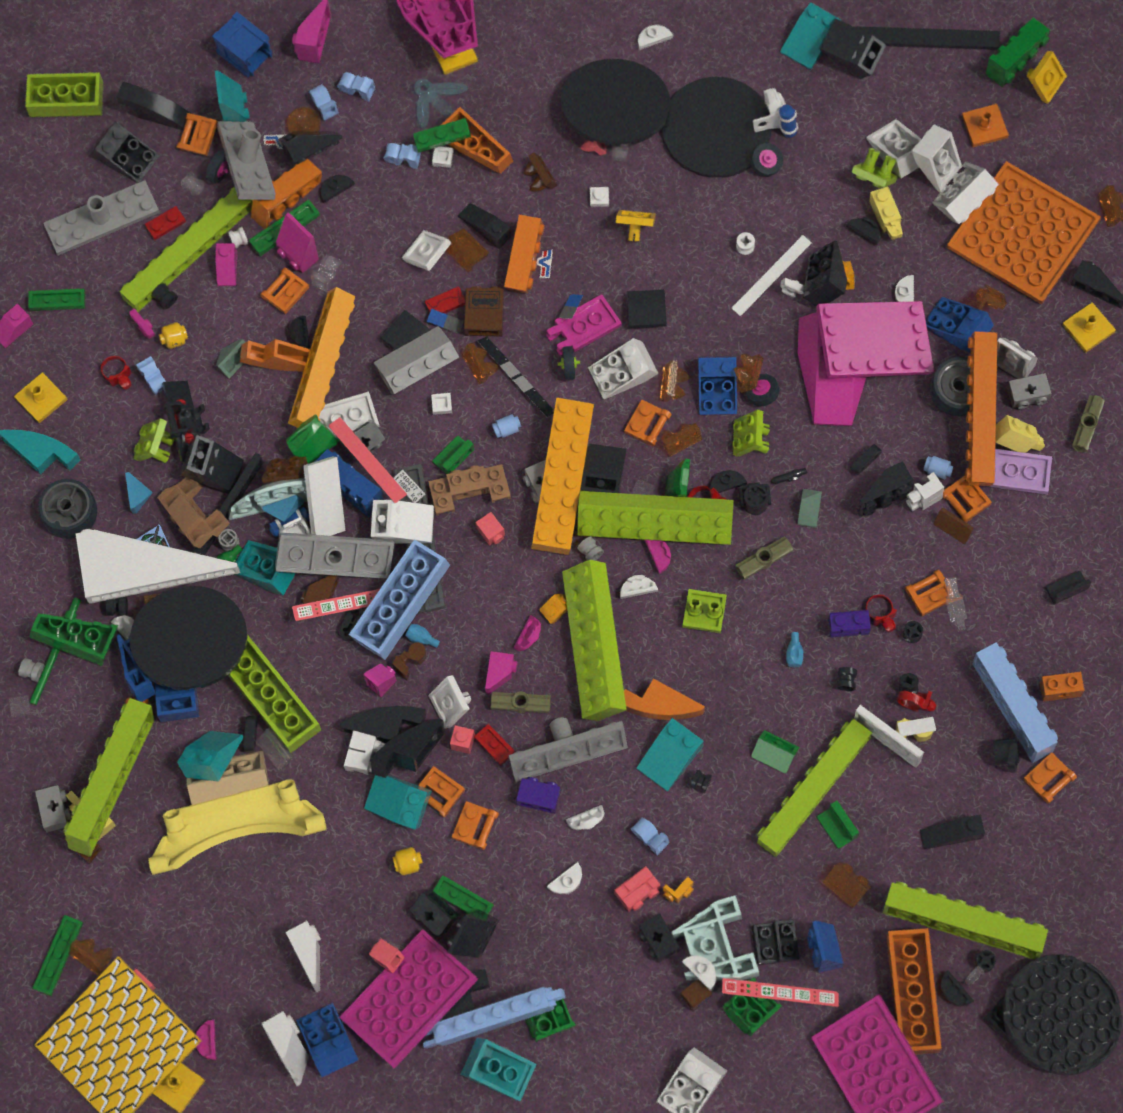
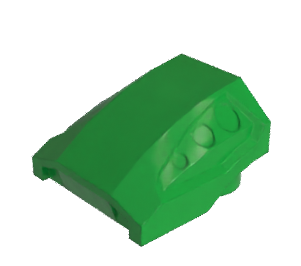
[286,414,340,464]
[664,459,690,497]
[723,977,782,1036]
[525,999,576,1042]

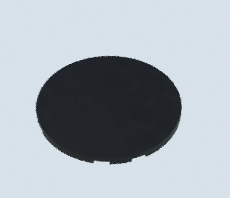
[561,59,670,146]
[662,77,772,178]
[130,586,248,690]
[1002,954,1123,1075]

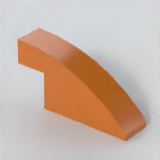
[240,339,310,372]
[624,679,705,720]

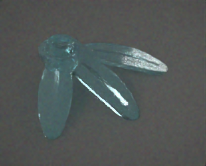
[414,79,468,128]

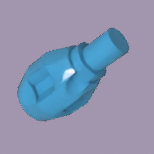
[405,624,440,648]
[786,632,803,667]

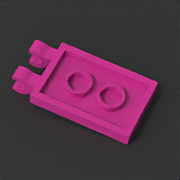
[546,294,622,356]

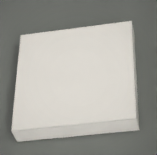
[402,230,451,271]

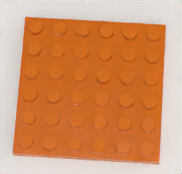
[947,161,1101,305]

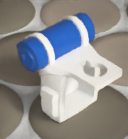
[753,88,798,138]
[269,507,311,537]

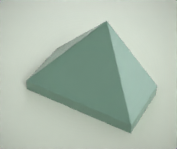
[216,339,245,379]
[798,489,822,528]

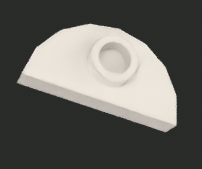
[638,25,673,50]
[895,275,914,302]
[781,278,804,297]
[620,575,658,599]
[111,615,134,640]
[566,805,605,830]
[547,862,582,894]
[682,955,716,991]

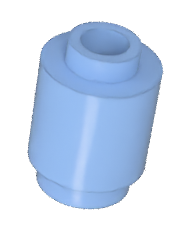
[492,414,521,438]
[924,456,953,479]

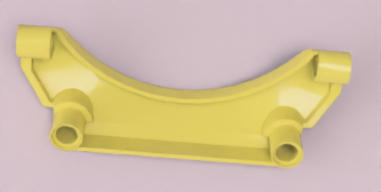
[149,779,327,875]

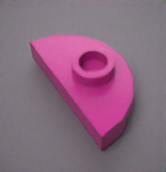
[129,308,155,339]
[644,539,671,574]
[514,615,541,651]
[196,1019,216,1060]

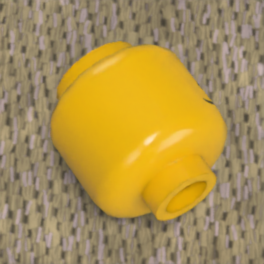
[159,322,188,349]
[393,847,423,875]

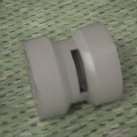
[218,529,240,552]
[577,536,604,561]
[19,658,45,682]

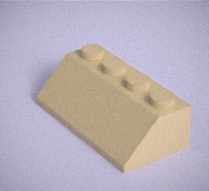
[187,751,269,805]

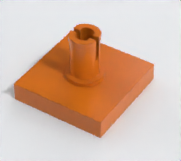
[962,104,1009,147]

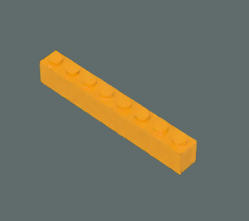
[288,287,355,428]

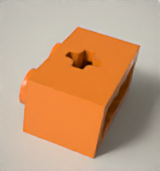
[1040,672,1084,701]

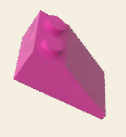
[292,0,331,63]
[276,212,319,273]

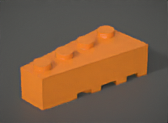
[441,107,513,174]
[251,159,322,230]
[504,215,545,294]

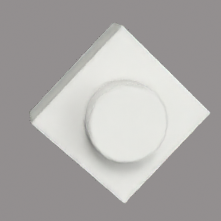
[432,147,453,168]
[590,187,609,207]
[431,393,452,415]

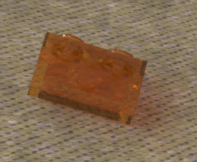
[446,229,489,272]
[975,284,1007,310]
[822,862,871,908]

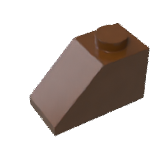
[301,575,339,604]

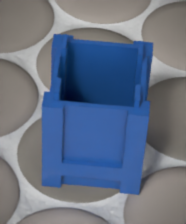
[212,12,273,78]

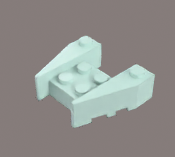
[672,896,760,981]

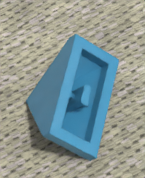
[125,472,153,514]
[262,495,305,522]

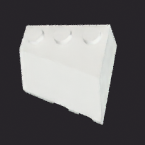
[933,162,999,224]
[262,1012,309,1086]

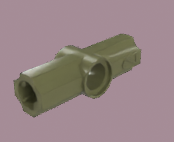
[1071,395,1105,453]
[735,536,793,580]
[491,691,551,713]

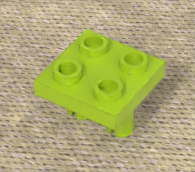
[851,148,898,188]
[733,409,770,457]
[133,418,175,463]
[683,589,727,633]

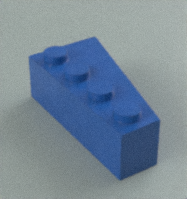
[315,449,383,518]

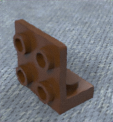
[262,456,308,483]

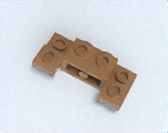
[428,464,511,516]
[157,477,230,548]

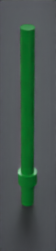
[29,597,81,705]

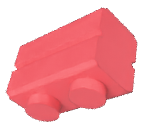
[614,866,660,912]

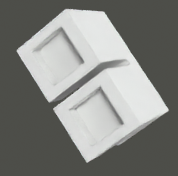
[906,472,944,512]
[344,731,385,775]

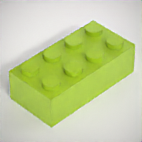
[26,73,103,117]

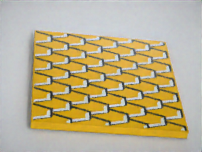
[34,957,202,1113]

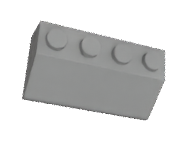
[374,326,459,395]

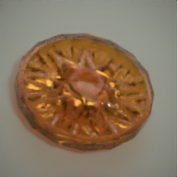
[287,107,321,133]

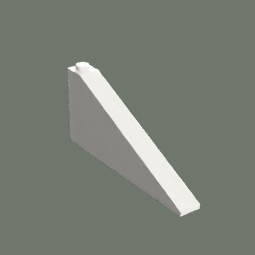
[76,529,240,604]

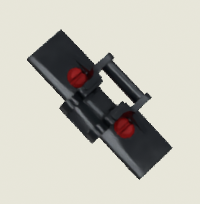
[162,381,210,465]

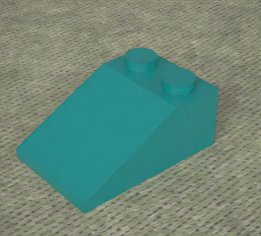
[780,2,841,70]
[215,71,250,122]
[233,540,296,595]
[636,718,704,792]
[177,731,244,782]
[364,775,432,830]
[461,1037,537,1101]

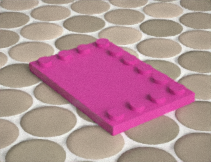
[816,301,934,378]
[339,929,478,1068]
[811,995,943,1113]

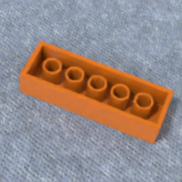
[886,928,941,1055]

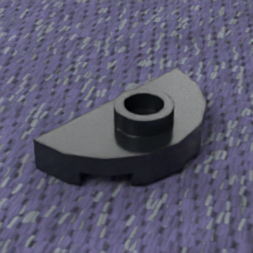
[321,175,355,203]
[846,217,880,246]
[289,315,310,349]
[710,470,747,496]
[940,970,974,1006]

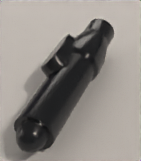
[771,468,807,485]

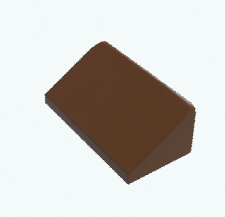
[933,508,974,544]

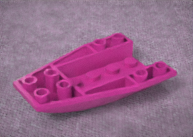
[396,0,478,58]
[798,312,867,426]

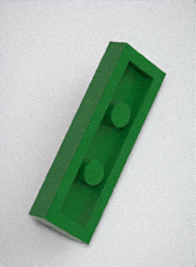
[413,118,471,153]
[28,289,85,311]
[433,875,494,914]

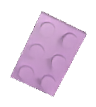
[990,449,1052,494]

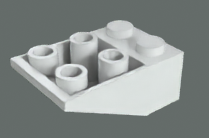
[588,338,658,399]
[371,500,434,543]
[657,1048,727,1113]

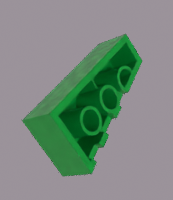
[986,17,1050,87]
[30,613,118,666]

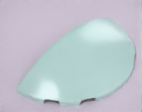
[228,478,308,520]

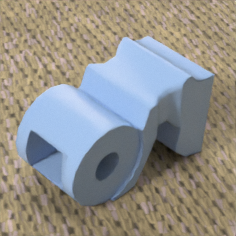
[337,72,375,102]
[309,84,339,121]
[384,143,421,169]
[136,356,166,395]
[631,817,669,855]

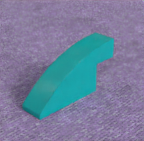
[0,430,80,474]

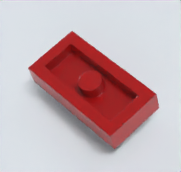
[145,206,186,240]
[474,724,515,766]

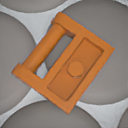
[176,113,218,156]
[260,267,309,314]
[624,400,672,446]
[943,476,992,523]
[905,569,956,616]
[1023,752,1077,804]
[418,766,465,818]
[452,801,499,850]

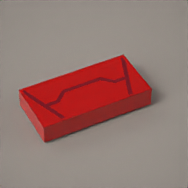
[425,286,466,314]

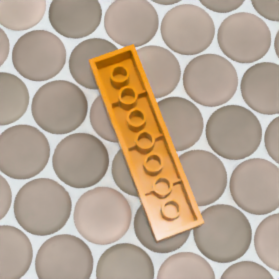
[531,398,594,555]

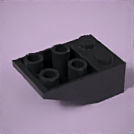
[819,18,886,79]
[90,121,160,183]
[278,131,343,164]
[803,240,847,307]
[180,435,244,494]
[580,444,627,493]
[858,461,914,517]
[448,909,499,958]

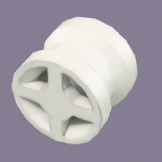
[228,227,248,248]
[736,232,755,255]

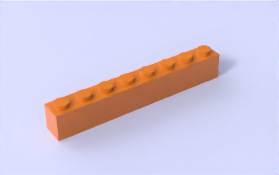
[965,331,997,486]

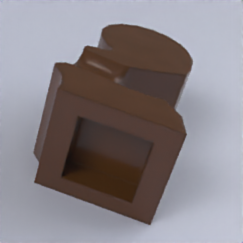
[392,642,427,681]

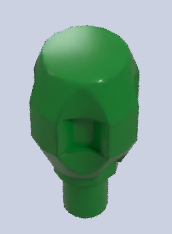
[217,544,243,562]

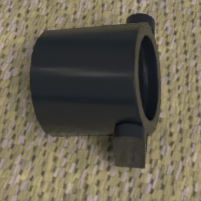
[739,482,771,515]
[993,738,1019,773]

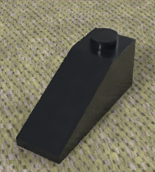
[458,203,511,249]
[1071,260,1123,309]
[920,814,985,850]

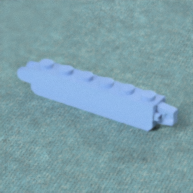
[423,987,566,1048]

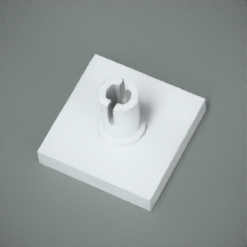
[428,675,471,729]

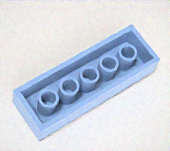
[349,539,450,660]
[973,642,1058,763]

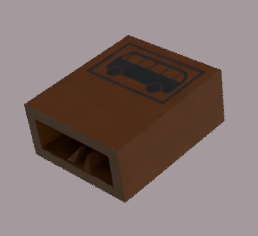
[464,286,504,337]

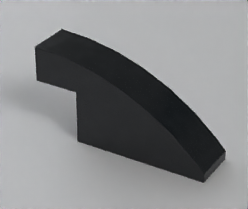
[116,81,192,131]
[339,706,426,743]
[370,718,445,778]
[438,969,490,1022]

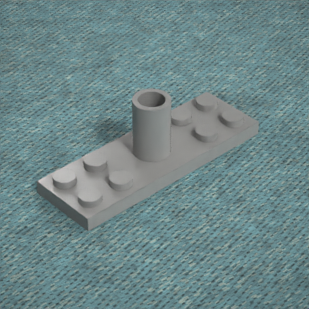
[217,121,276,200]
[44,180,160,255]
[275,532,394,579]
[509,718,628,782]

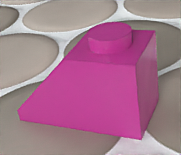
[216,243,237,286]
[0,304,33,348]
[485,652,517,694]
[363,664,397,697]

